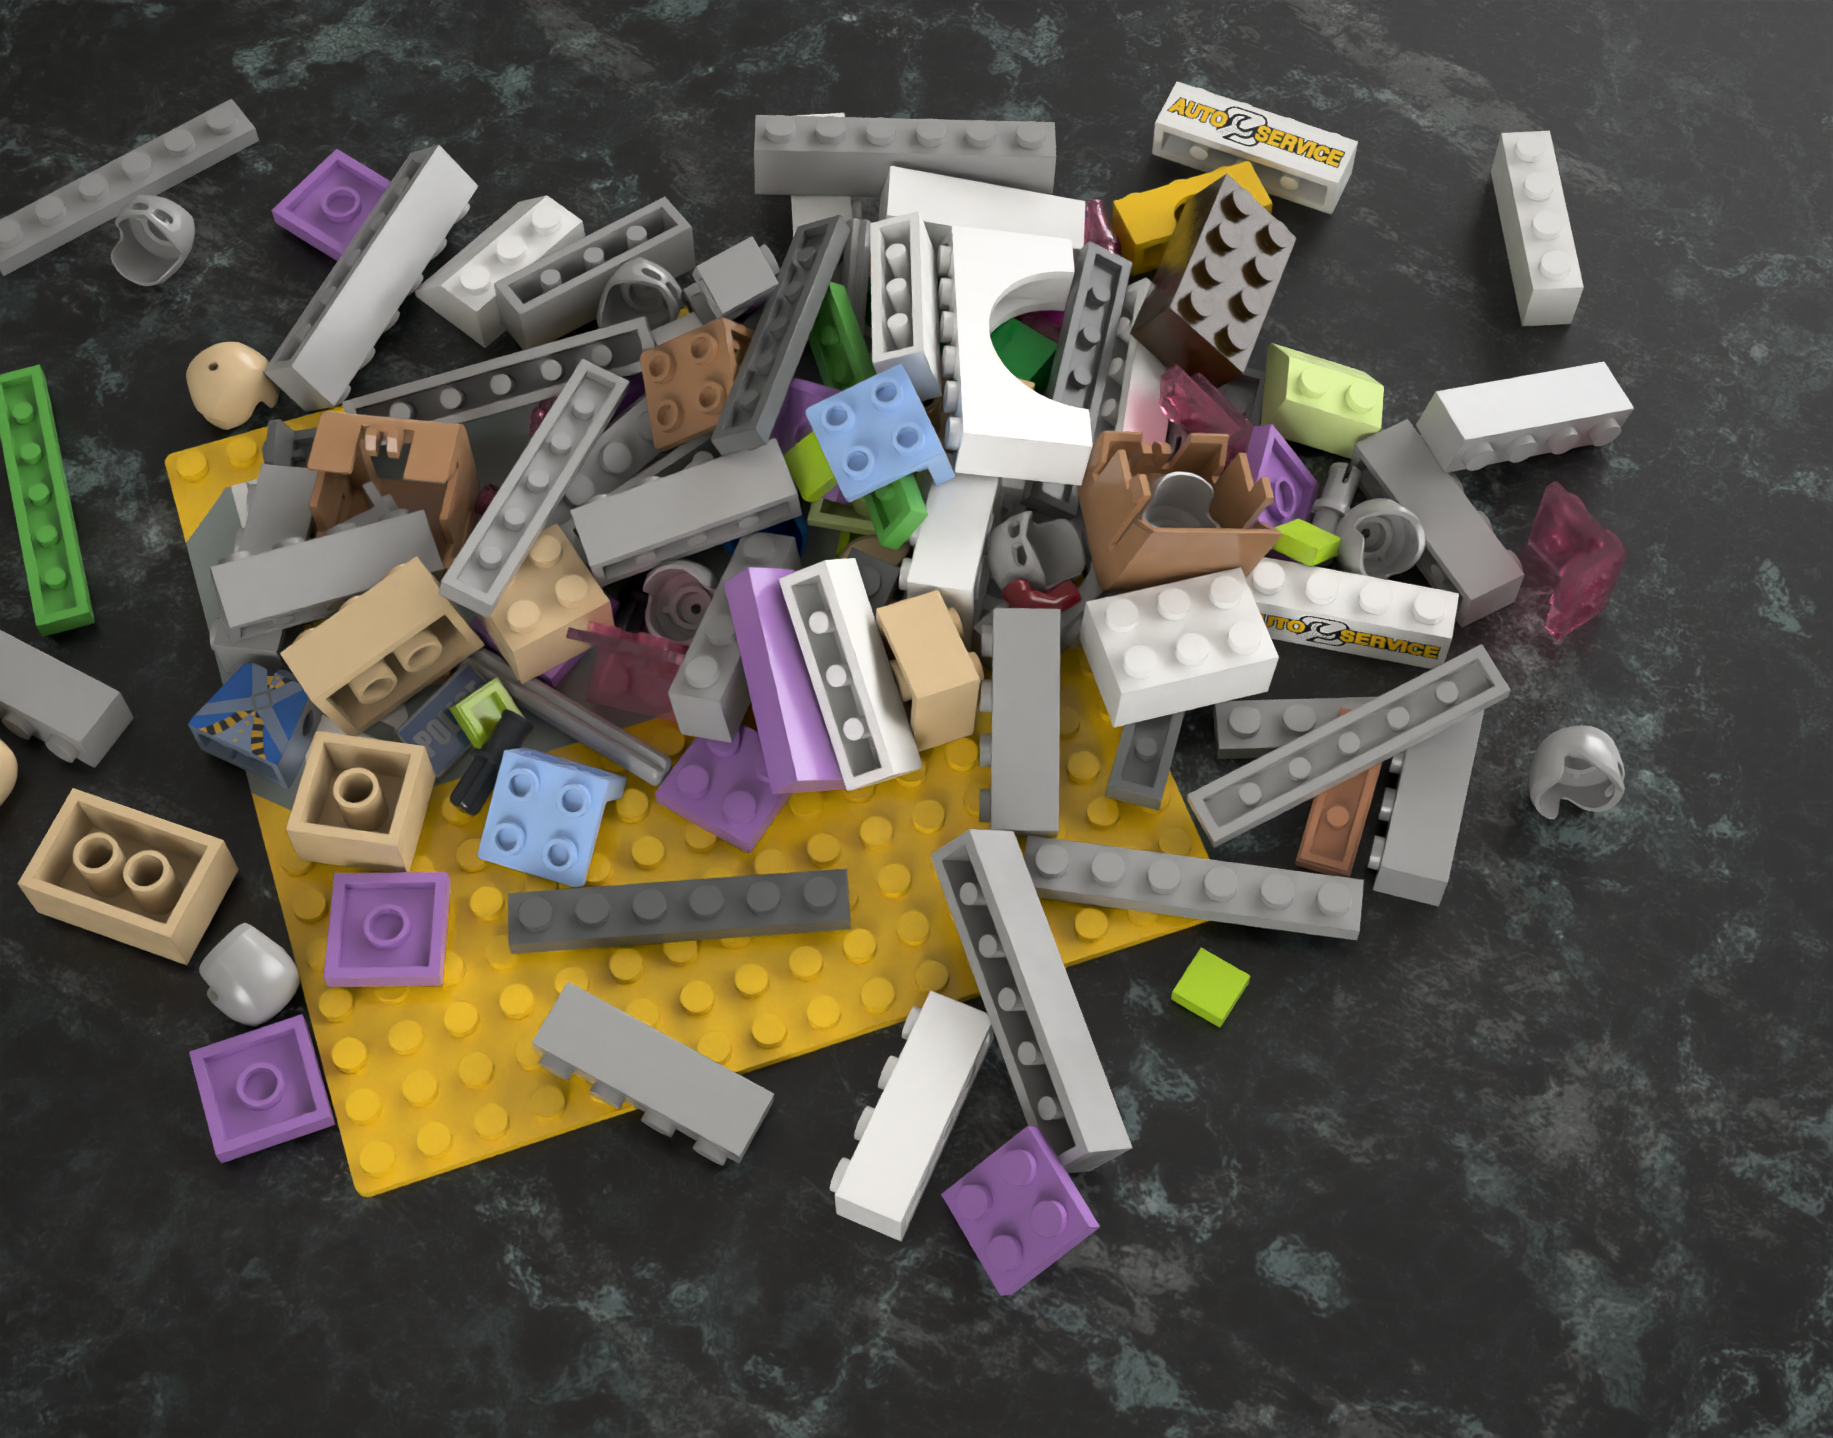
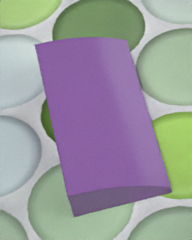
[724,567,846,794]

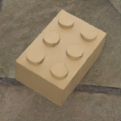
[280,556,485,736]
[18,788,239,965]

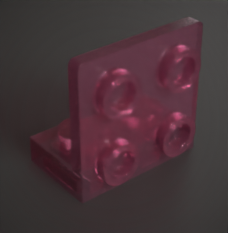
[1528,481,1628,641]
[566,621,689,722]

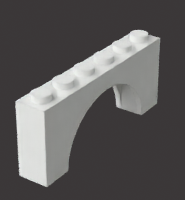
[937,226,1093,486]

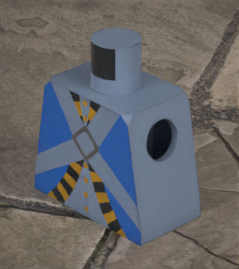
[188,660,322,790]

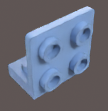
[805,363,956,502]
[478,747,627,888]

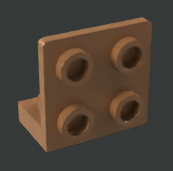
[640,317,755,451]

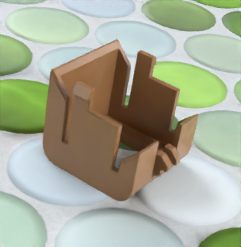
[307,411,481,577]
[1077,431,1282,592]

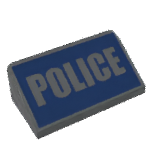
[394,662,487,783]

